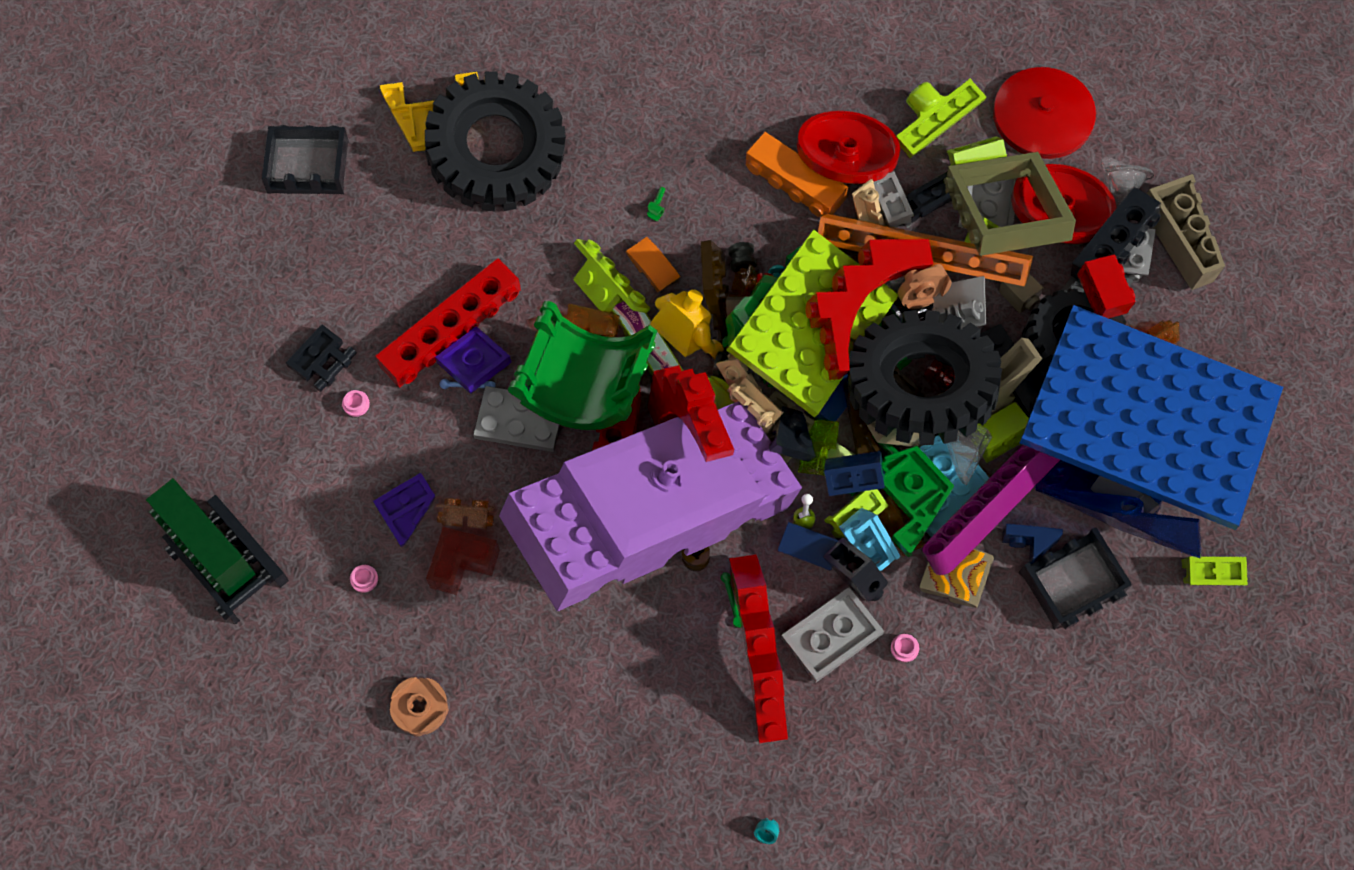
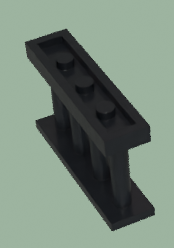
[162,494,289,624]

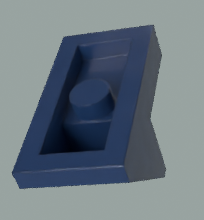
[1002,524,1063,565]

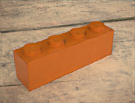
[746,132,848,217]

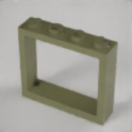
[944,152,1076,256]

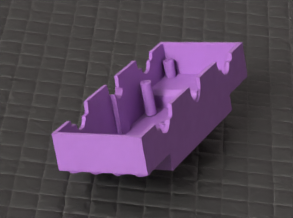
[499,401,802,612]

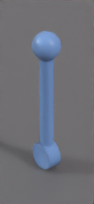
[439,379,496,389]

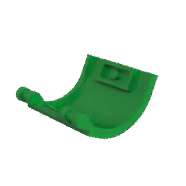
[508,301,658,430]

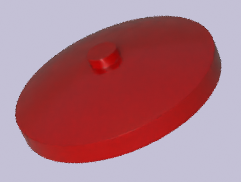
[993,67,1096,159]
[797,111,900,184]
[1011,164,1117,244]

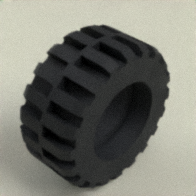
[1021,289,1127,384]

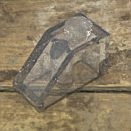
[946,425,992,485]

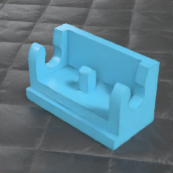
[839,508,901,571]

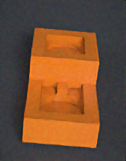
[626,237,680,292]

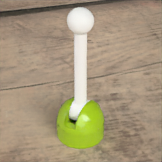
[793,494,815,529]

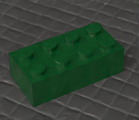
[146,478,256,596]

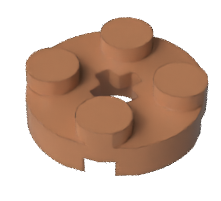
[898,264,952,309]
[390,677,449,737]

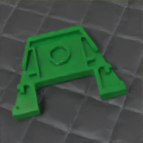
[850,446,954,558]

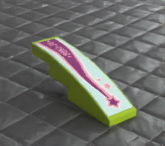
[611,299,683,376]

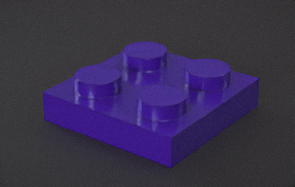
[435,326,512,394]

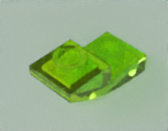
[798,420,839,476]

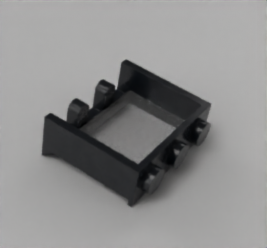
[261,125,349,194]
[1019,527,1132,630]

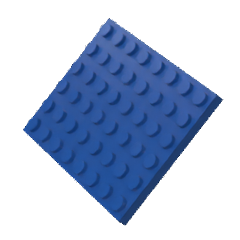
[1020,305,1283,530]

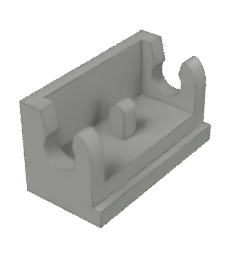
[873,171,914,228]

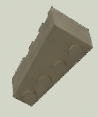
[1147,174,1225,290]

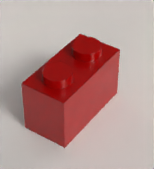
[1077,254,1136,319]

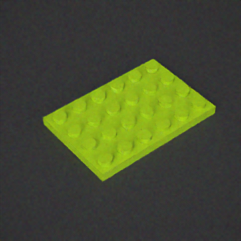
[727,230,898,417]

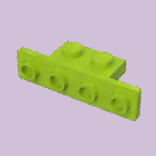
[573,239,650,315]

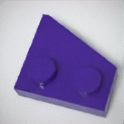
[373,473,436,547]

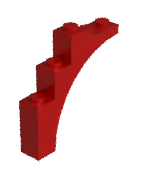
[805,239,934,380]
[648,365,734,462]
[729,554,788,744]

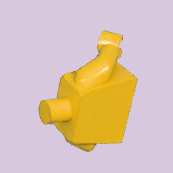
[650,290,724,359]

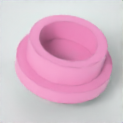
[342,390,370,417]
[350,565,378,593]
[890,634,919,663]

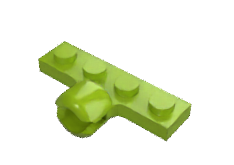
[896,79,986,159]

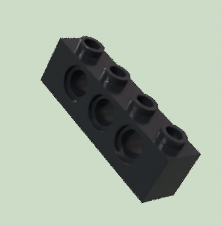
[1071,187,1161,281]

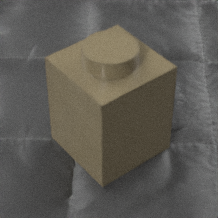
[998,274,1043,313]

